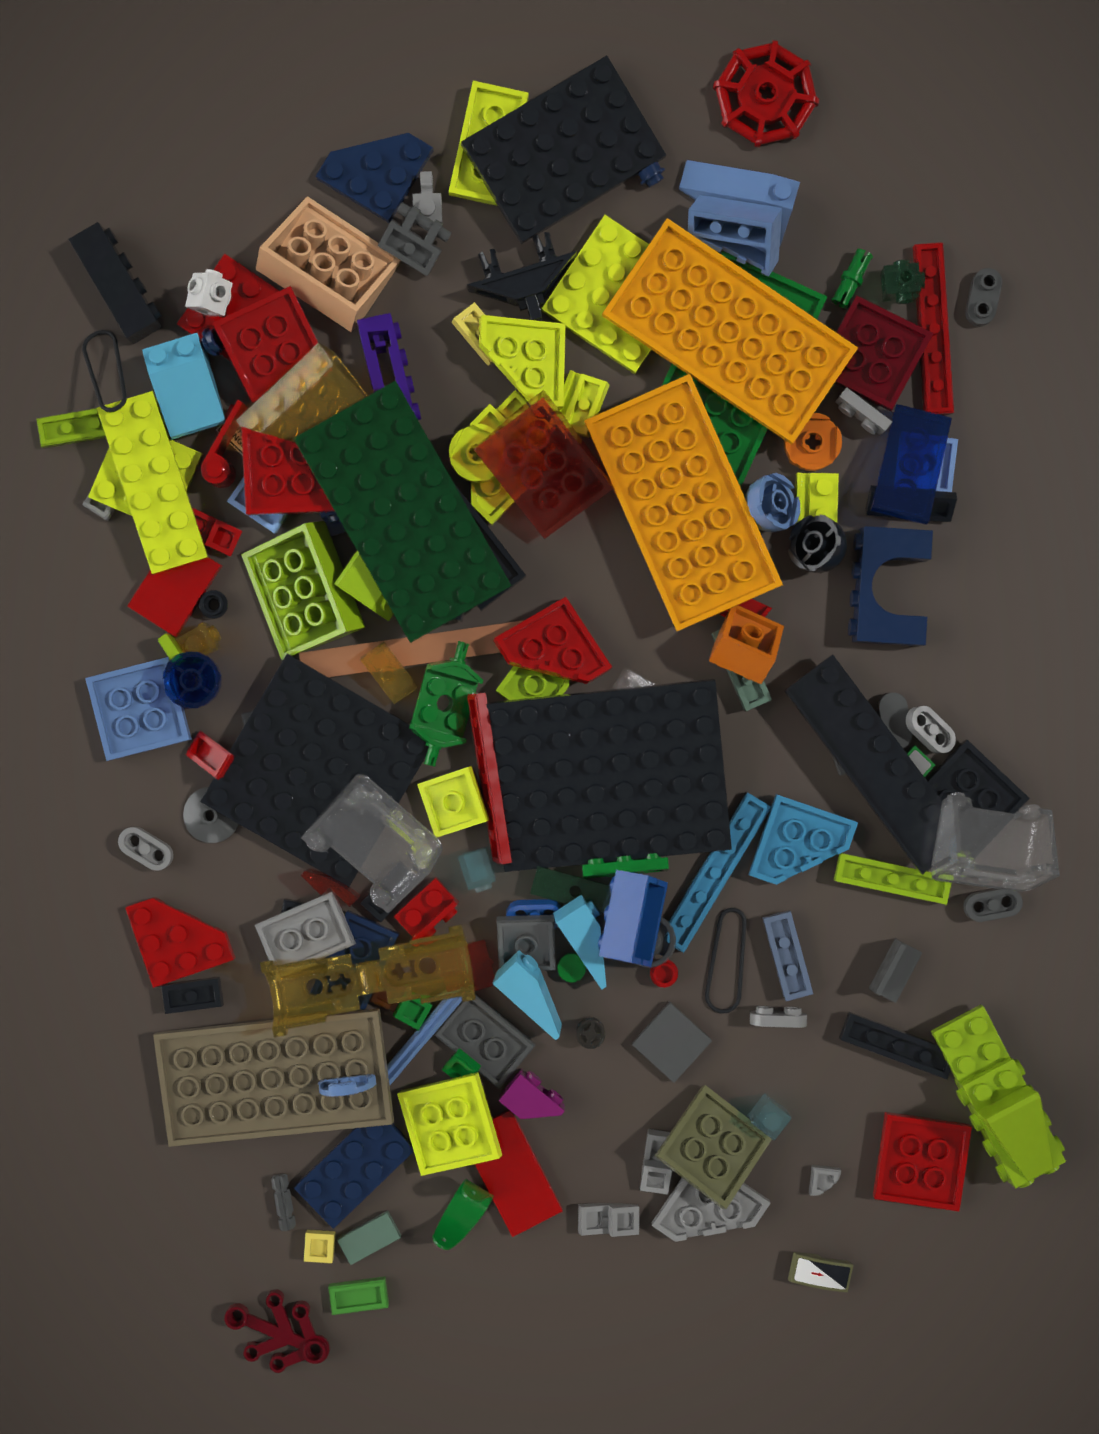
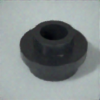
[199,590,228,619]

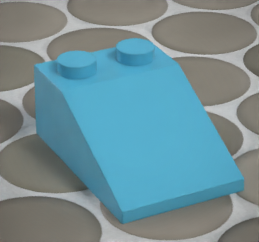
[142,333,226,439]

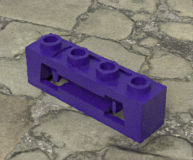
[357,313,421,420]

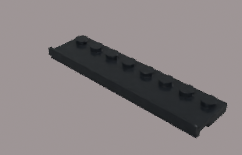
[784,655,970,875]

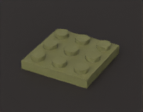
[655,1085,773,1209]

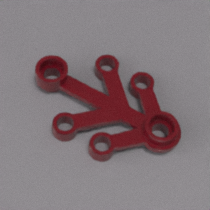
[224,1289,330,1373]

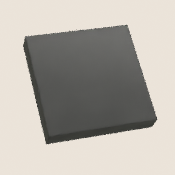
[497,915,556,971]
[632,1001,712,1083]

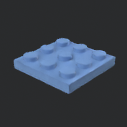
[85,657,192,761]

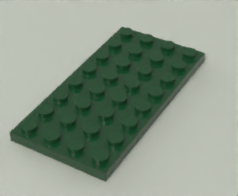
[293,380,512,643]

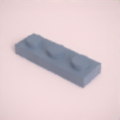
[762,910,813,1001]

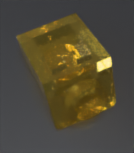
[176,622,222,664]

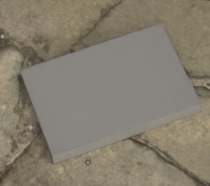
[255,891,356,978]

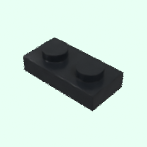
[161,977,224,1014]

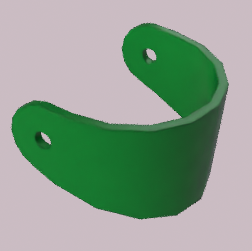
[432,1179,493,1250]

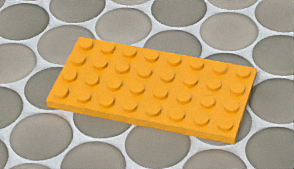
[602,218,858,445]
[584,374,783,632]

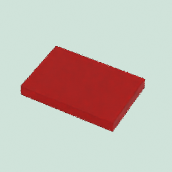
[127,557,222,637]

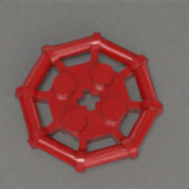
[713,40,819,148]

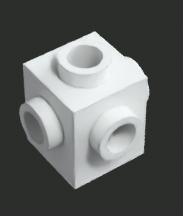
[185,269,233,316]

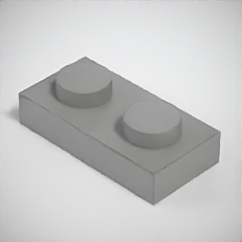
[835,387,892,435]

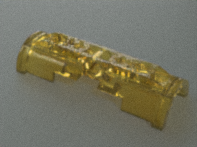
[260,925,476,1037]

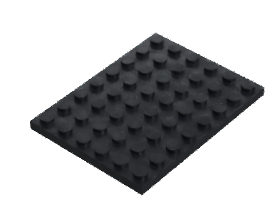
[486,679,732,872]

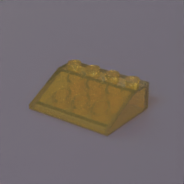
[236,343,367,443]

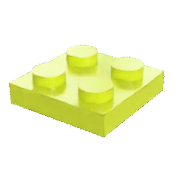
[417,766,490,838]

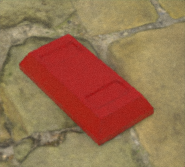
[185,731,234,779]

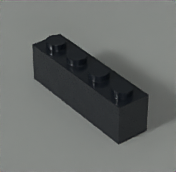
[68,222,162,344]

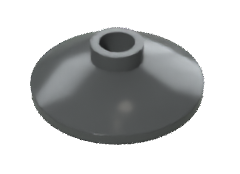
[183,787,239,843]

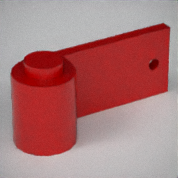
[201,400,249,488]

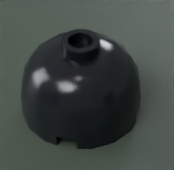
[788,514,847,573]

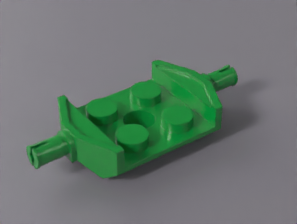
[409,641,483,767]

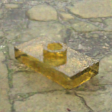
[360,642,418,704]

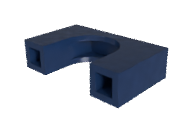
[848,526,933,646]

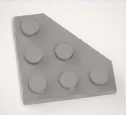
[651,1178,771,1242]

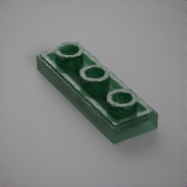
[530,866,611,914]

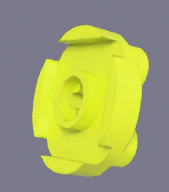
[449,424,507,483]

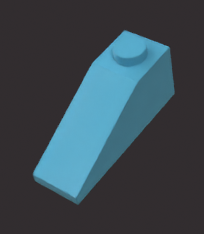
[553,894,607,990]
[493,950,562,1040]

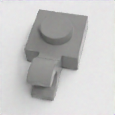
[413,171,443,225]

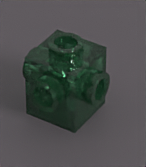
[880,260,925,304]

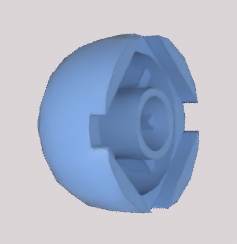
[744,473,800,533]

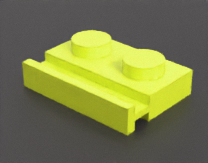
[549,370,610,438]
[795,473,839,525]

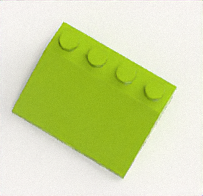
[241,521,365,660]

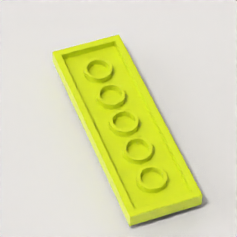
[97,391,208,574]

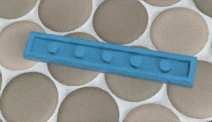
[665,792,771,953]

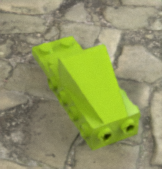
[931,1004,1066,1188]

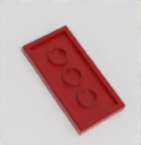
[475,1109,563,1237]

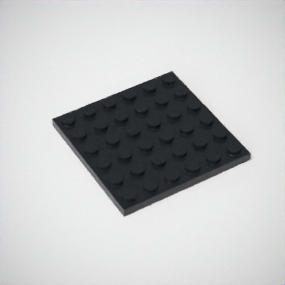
[200,654,429,887]

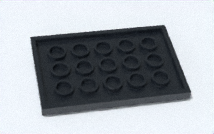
[461,55,666,245]

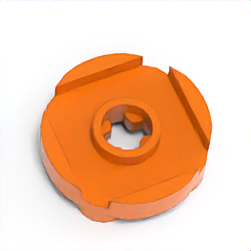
[784,413,842,471]

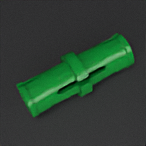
[831,249,873,309]

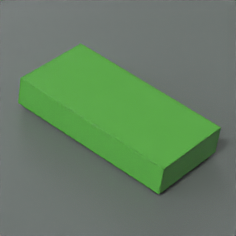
[328,1276,389,1315]

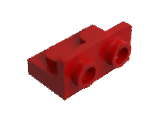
[394,877,459,943]

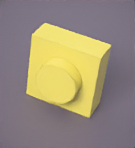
[304,1230,335,1263]

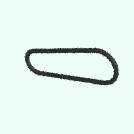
[82,330,127,412]
[705,908,746,1014]

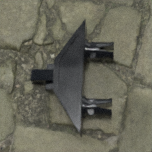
[467,232,577,321]

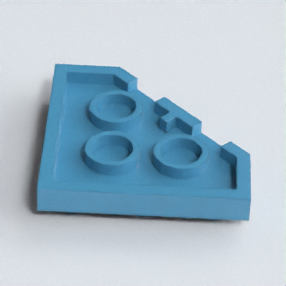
[748,794,858,885]

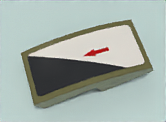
[788,1252,853,1292]

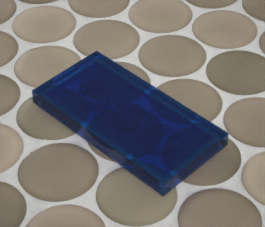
[871,404,952,525]

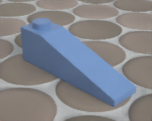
[679,160,800,246]

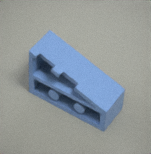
[688,195,782,277]

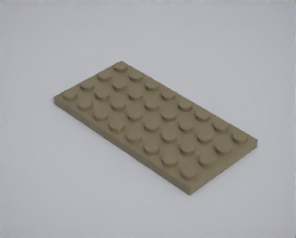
[153,1008,394,1147]

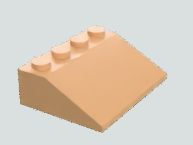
[256,196,401,332]

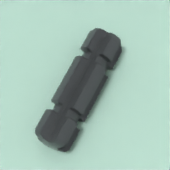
[271,1173,296,1231]

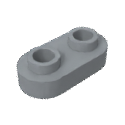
[906,706,956,753]
[118,827,174,871]
[750,1006,807,1028]

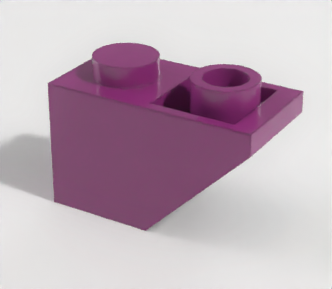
[499,1069,565,1119]

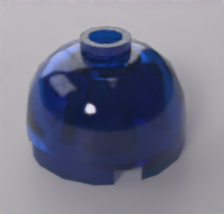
[163,651,222,709]

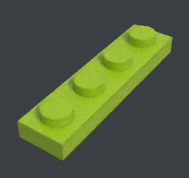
[834,853,953,905]

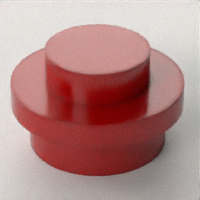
[650,959,678,988]

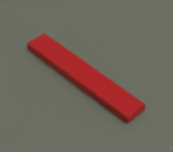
[913,242,954,416]
[467,692,512,864]

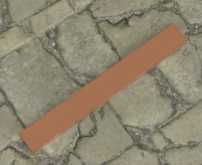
[299,620,524,678]

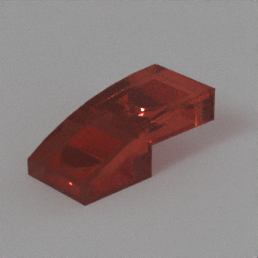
[300,869,361,907]

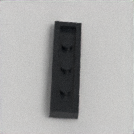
[839,1012,951,1080]

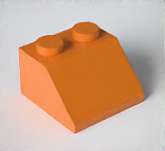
[709,605,784,684]

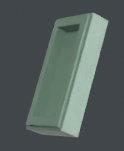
[337,1210,401,1265]

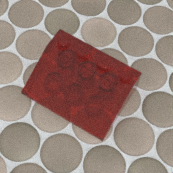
[474,390,613,539]

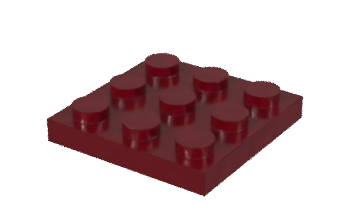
[835,295,933,412]

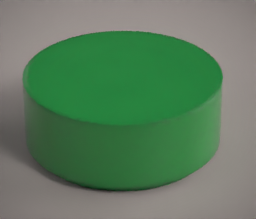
[558,953,586,982]

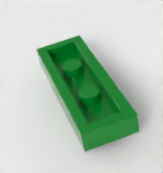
[582,853,669,879]

